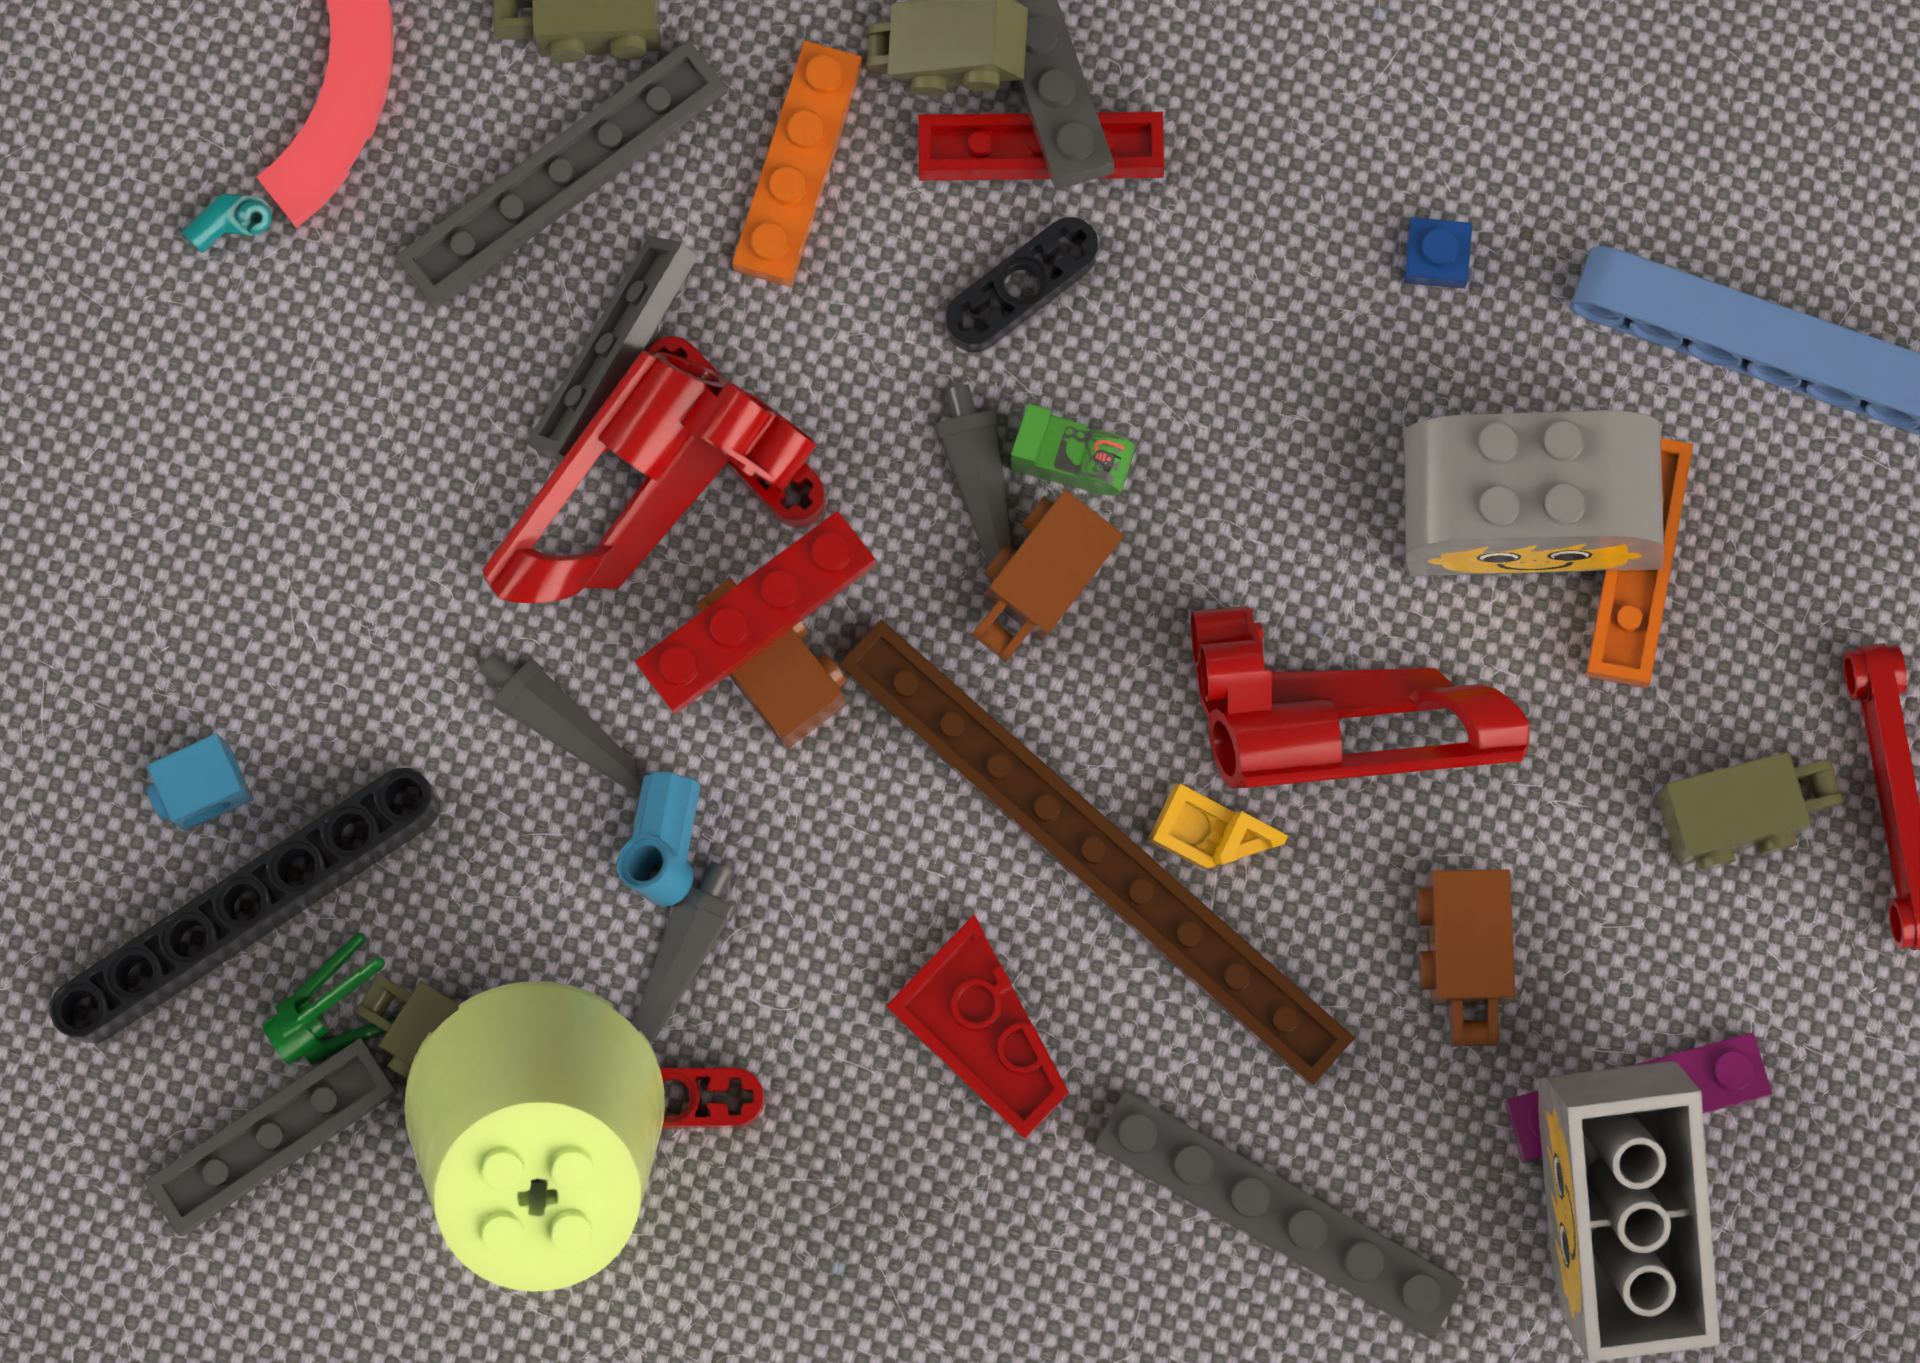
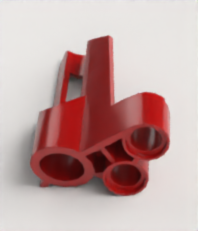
[482,350,817,603]
[1191,606,1530,789]

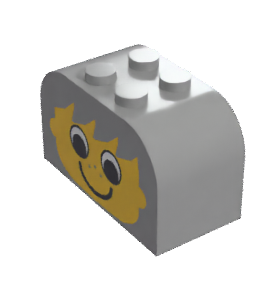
[1404,410,1664,576]
[1538,1061,1720,1362]

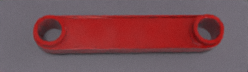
[1843,643,1920,950]

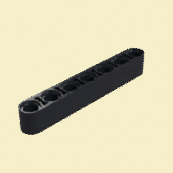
[50,768,441,1043]

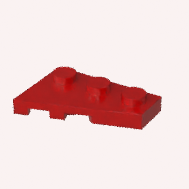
[886,914,1069,1141]

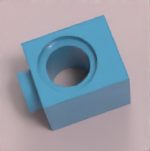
[146,733,254,831]

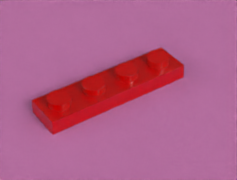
[918,112,1164,181]
[634,510,877,716]

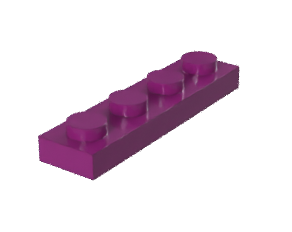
[1504,1032,1773,1163]

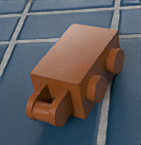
[971,489,1125,662]
[695,577,847,750]
[1416,869,1515,1047]

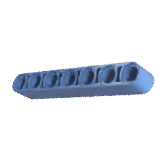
[1570,246,1920,436]

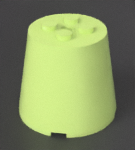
[404,981,665,1292]

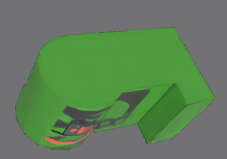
[1011,403,1136,496]

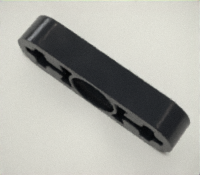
[946,217,1098,352]

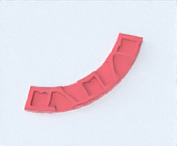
[256,0,394,229]

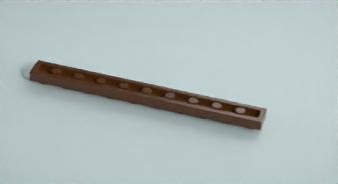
[838,619,1355,1088]

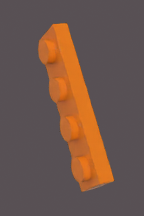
[732,40,863,288]
[1585,438,1694,688]

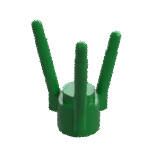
[262,932,396,1065]

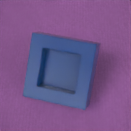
[1404,217,1472,289]

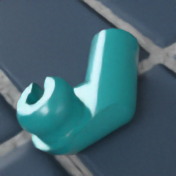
[181,194,272,254]

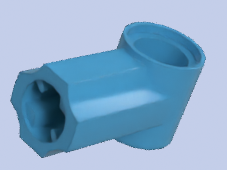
[617,771,701,907]

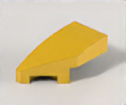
[1147,784,1288,869]

